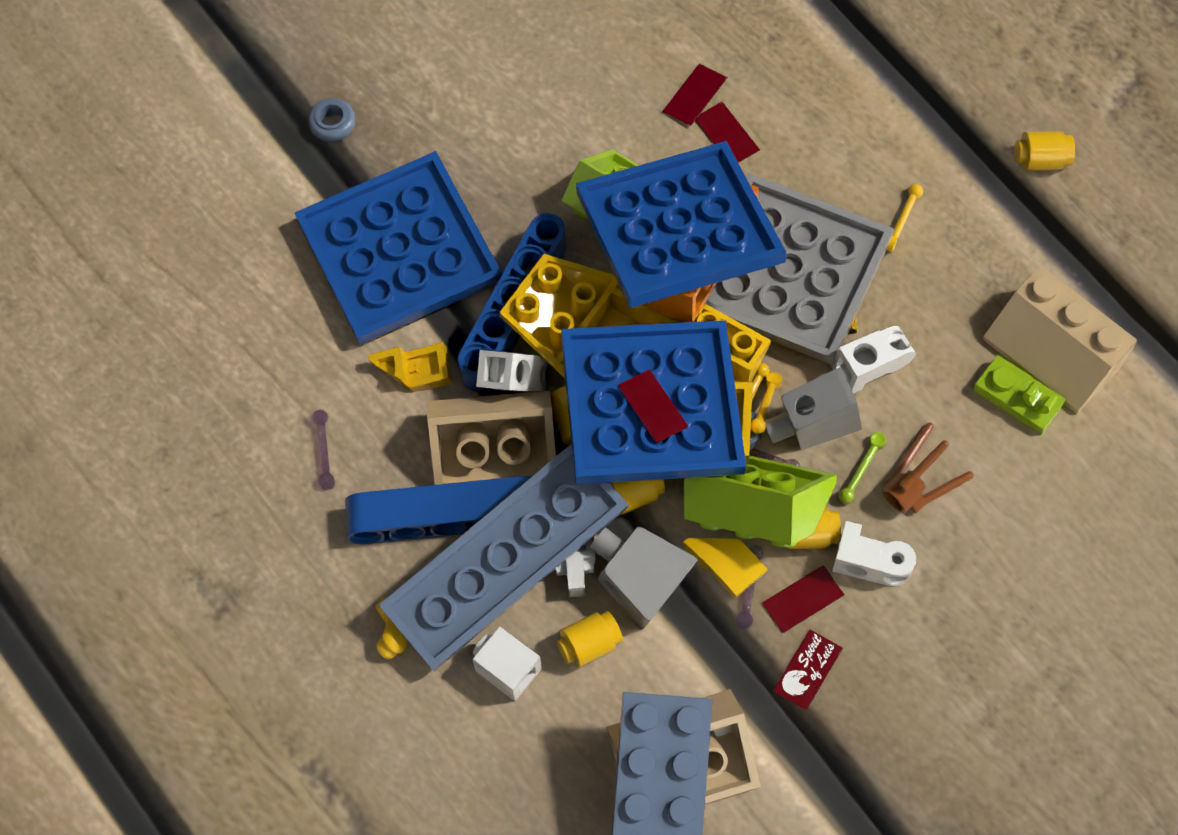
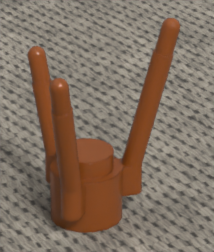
[881,422,974,514]

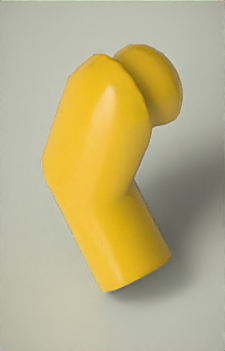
[375,596,408,659]

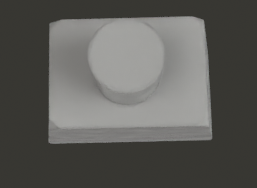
[765,367,862,449]
[590,527,698,629]

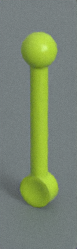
[839,432,887,504]

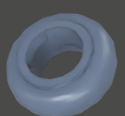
[309,98,356,142]

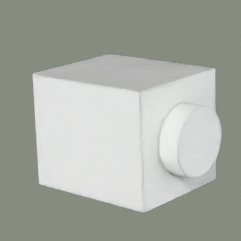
[473,627,542,701]

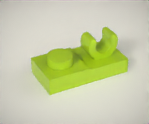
[973,355,1066,435]

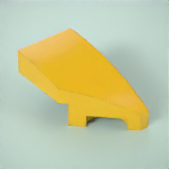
[368,342,453,392]
[682,538,768,599]

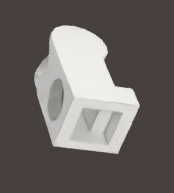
[831,326,916,394]
[476,350,548,391]
[832,521,916,587]

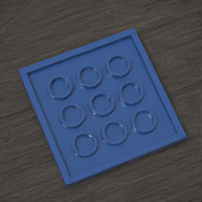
[576,141,786,308]
[295,151,502,345]
[561,320,746,484]

